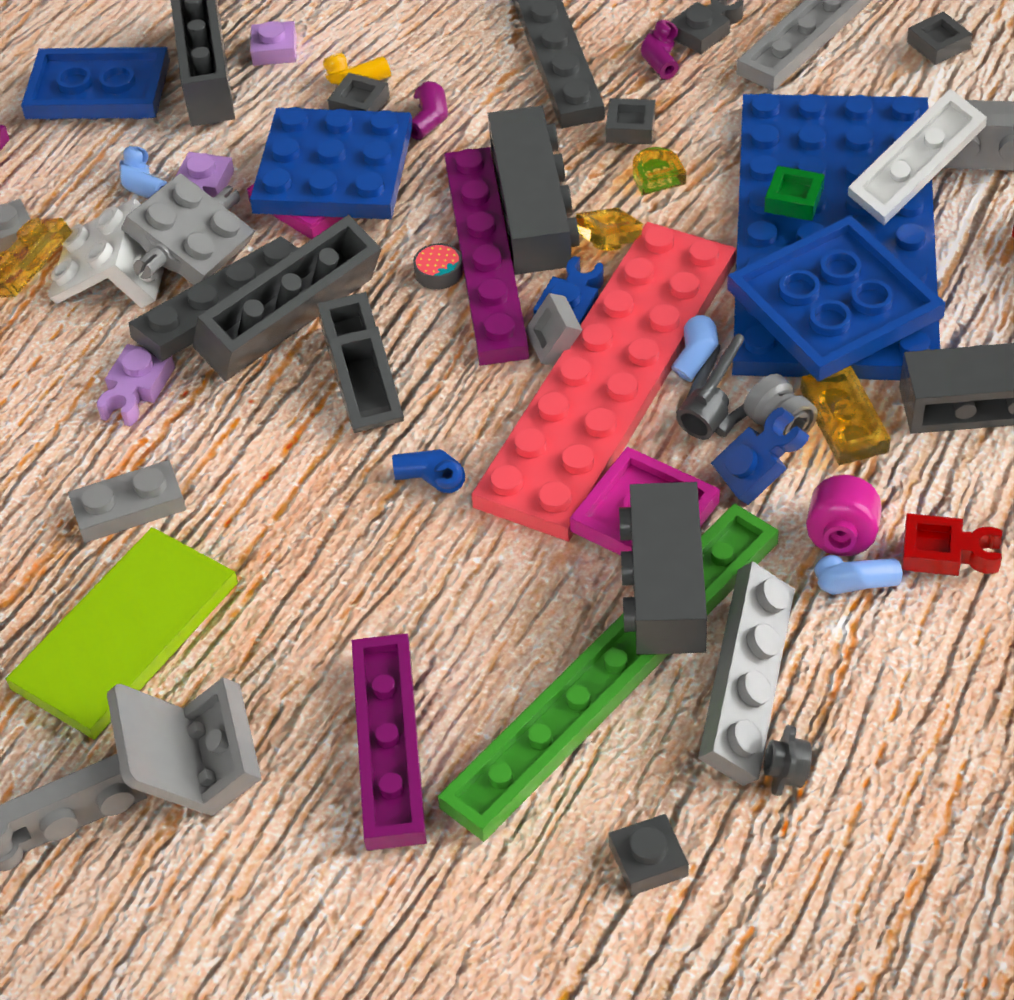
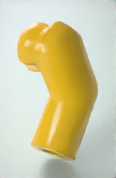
[323,53,391,85]

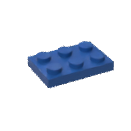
[21,47,170,120]

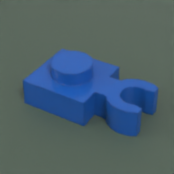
[533,256,604,325]
[711,407,810,505]

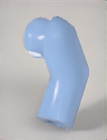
[119,146,168,199]
[671,315,719,382]
[814,555,903,595]

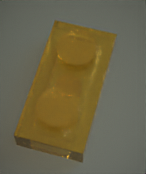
[0,217,73,298]
[800,365,891,465]

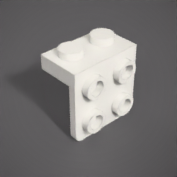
[48,198,165,308]

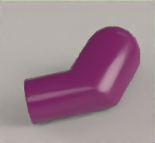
[641,20,679,80]
[411,81,448,141]

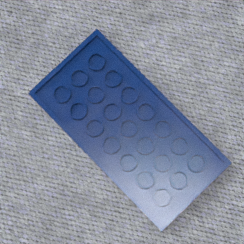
[732,93,940,380]

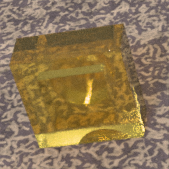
[576,207,643,251]

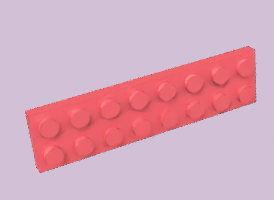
[471,222,736,542]

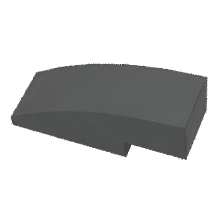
[317,292,404,433]

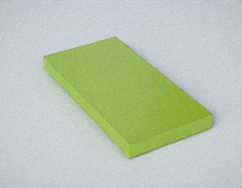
[5,527,238,740]

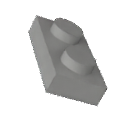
[68,460,187,543]

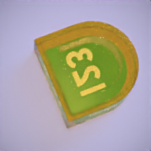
[633,147,686,195]

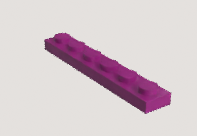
[444,147,529,366]

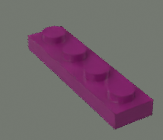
[351,633,427,851]

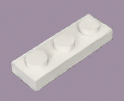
[848,88,987,225]

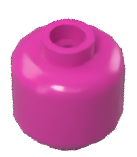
[806,475,882,556]

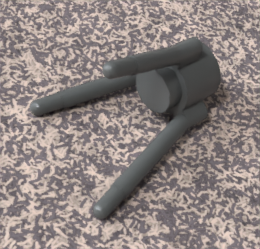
[676,334,747,440]

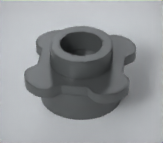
[763,725,812,796]

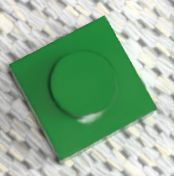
[764,166,825,221]

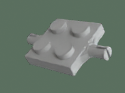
[121,173,255,285]

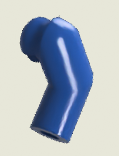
[392,449,465,493]

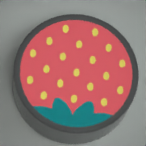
[413,243,463,289]

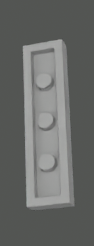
[736,0,873,91]
[698,561,795,786]

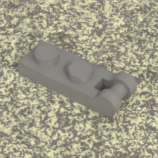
[0,754,147,871]

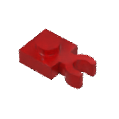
[902,513,1003,576]

